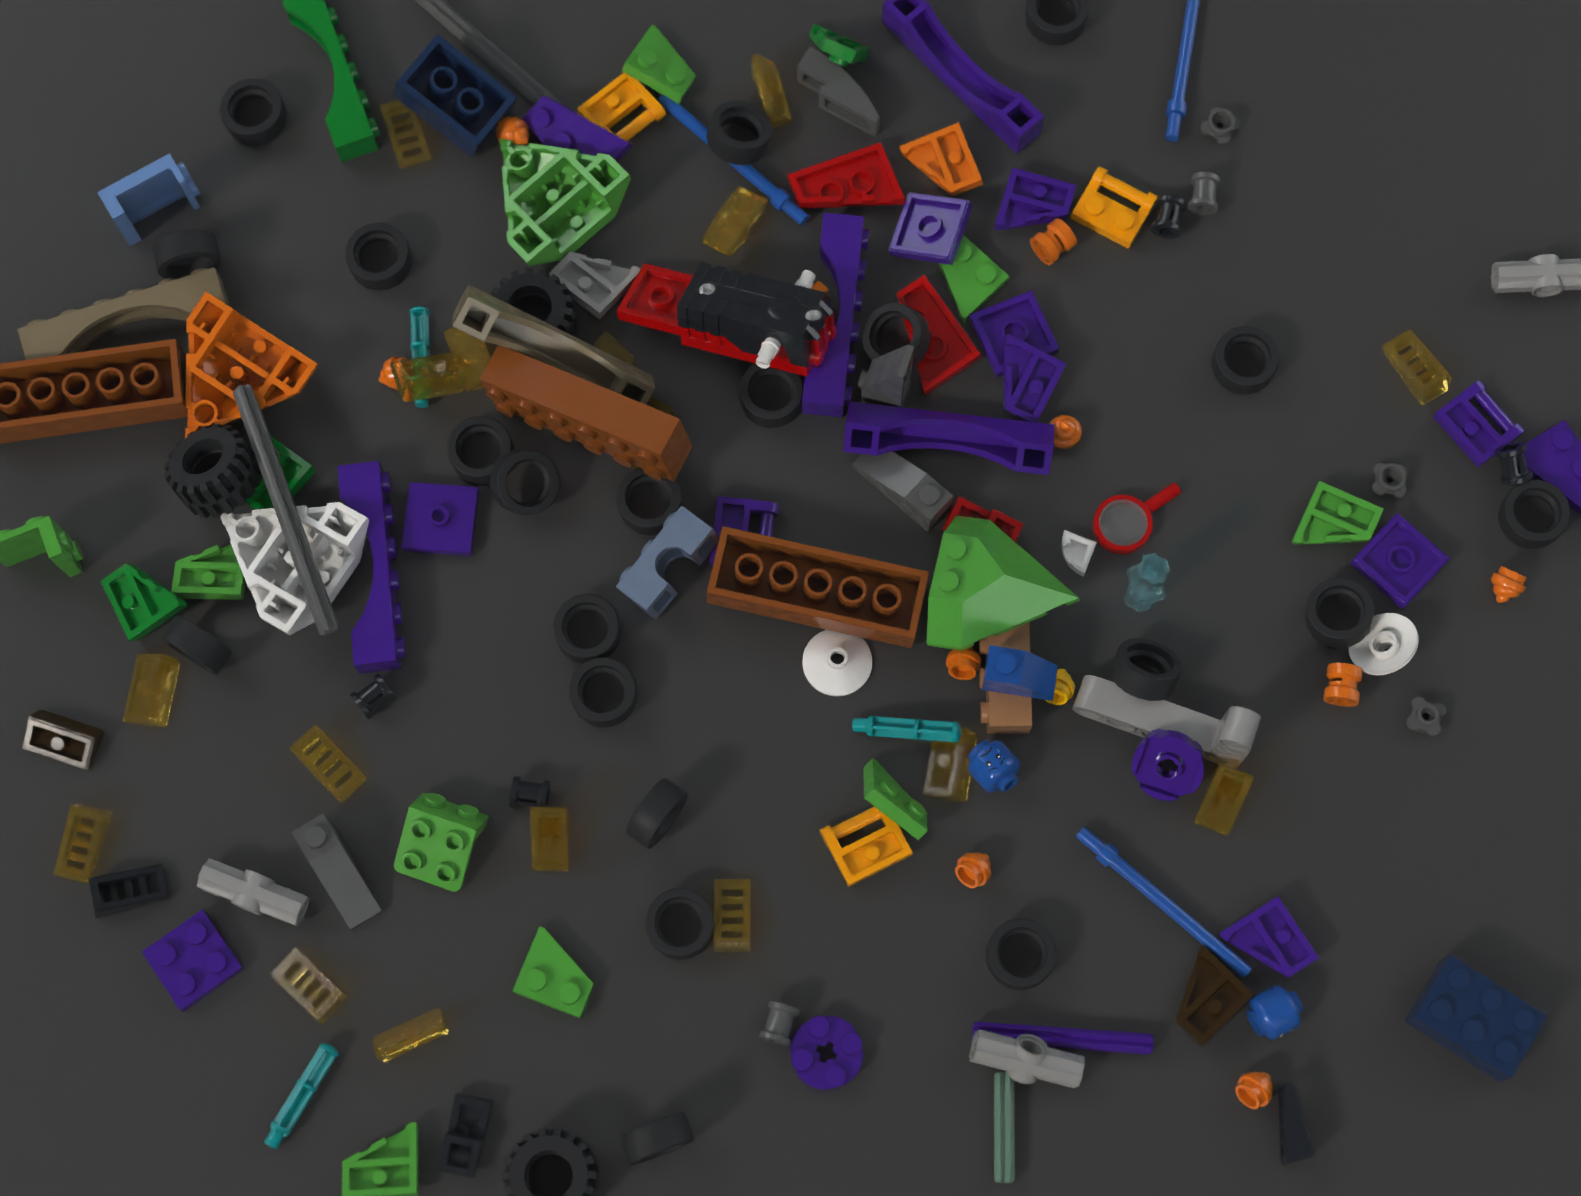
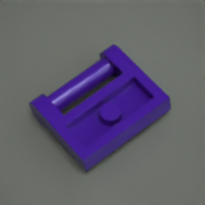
[1433,380,1526,468]
[709,496,780,566]

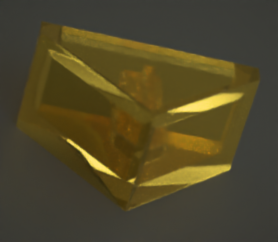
[1194,763,1254,836]
[530,807,571,871]

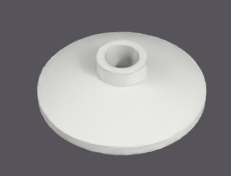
[1349,613,1419,675]
[802,630,872,697]

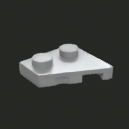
[548,252,640,319]

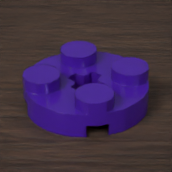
[1132,729,1205,801]
[790,1016,863,1091]

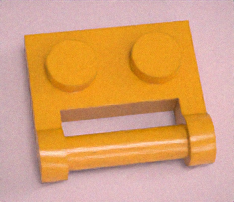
[577,72,666,141]
[1070,166,1158,249]
[819,806,913,887]

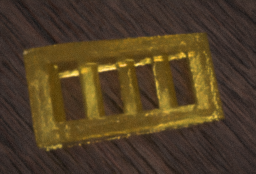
[380,100,432,169]
[1382,329,1451,405]
[290,725,367,803]
[53,804,112,883]
[714,879,751,952]
[270,947,348,1024]

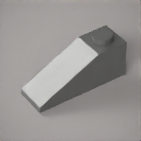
[857,345,914,407]
[852,451,953,532]
[292,814,383,930]

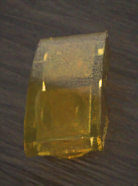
[702,186,768,257]

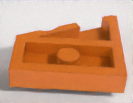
[899,122,983,197]

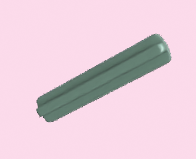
[994,1071,1015,1183]

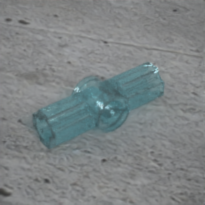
[1124,553,1170,613]

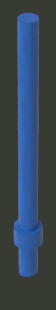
[1165,0,1200,142]
[658,95,810,226]
[1075,826,1252,979]

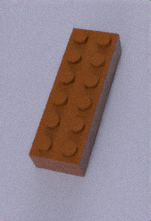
[0,339,188,444]
[479,345,693,482]
[707,526,929,648]

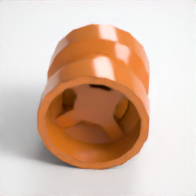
[1030,218,1077,265]
[1323,663,1363,707]

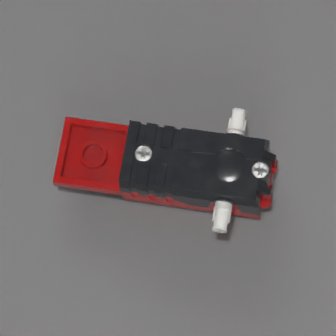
[617,262,837,377]

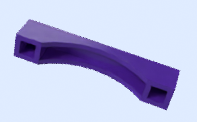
[882,0,1044,154]
[802,213,870,417]
[843,401,1054,475]
[338,461,406,674]

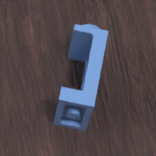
[97,153,200,246]

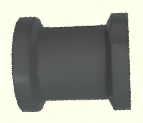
[1187,172,1221,215]
[759,1001,800,1046]

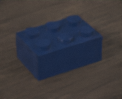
[393,34,517,158]
[1404,955,1547,1082]

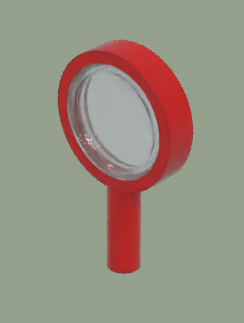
[1092,482,1181,555]

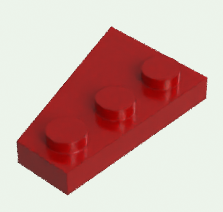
[788,142,905,209]
[896,275,982,396]

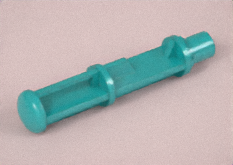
[409,306,432,408]
[852,715,962,743]
[264,1043,339,1150]

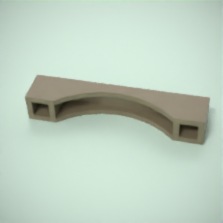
[17,267,230,360]
[452,284,655,405]

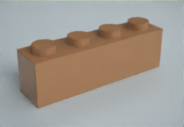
[979,622,1032,734]

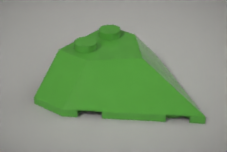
[500,139,631,266]
[927,516,1080,651]

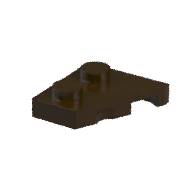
[1176,946,1254,1048]

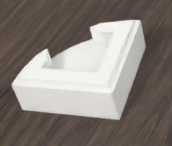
[1061,530,1097,577]

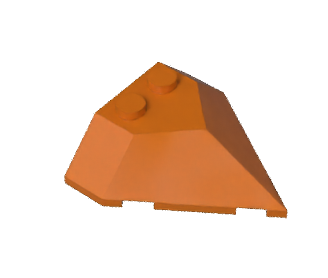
[185,291,319,439]

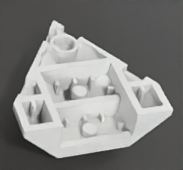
[221,502,369,635]

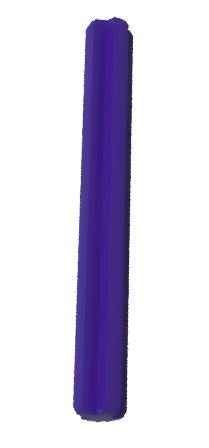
[972,1021,1154,1054]

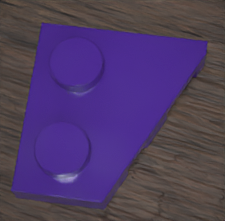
[994,167,1077,231]
[1003,334,1066,423]
[1219,896,1319,978]

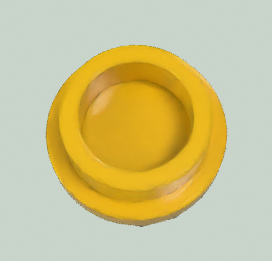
[1045,669,1075,705]

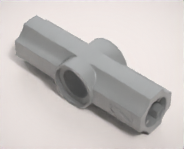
[1491,254,1581,297]
[197,858,310,927]
[969,1029,1085,1089]

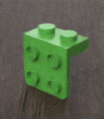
[0,516,84,577]
[394,793,489,892]

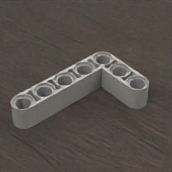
[1073,675,1261,768]

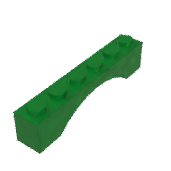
[282,0,381,163]

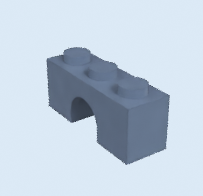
[616,505,720,620]

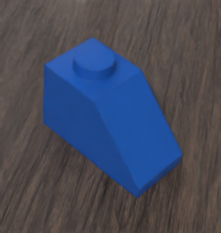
[982,645,1058,701]

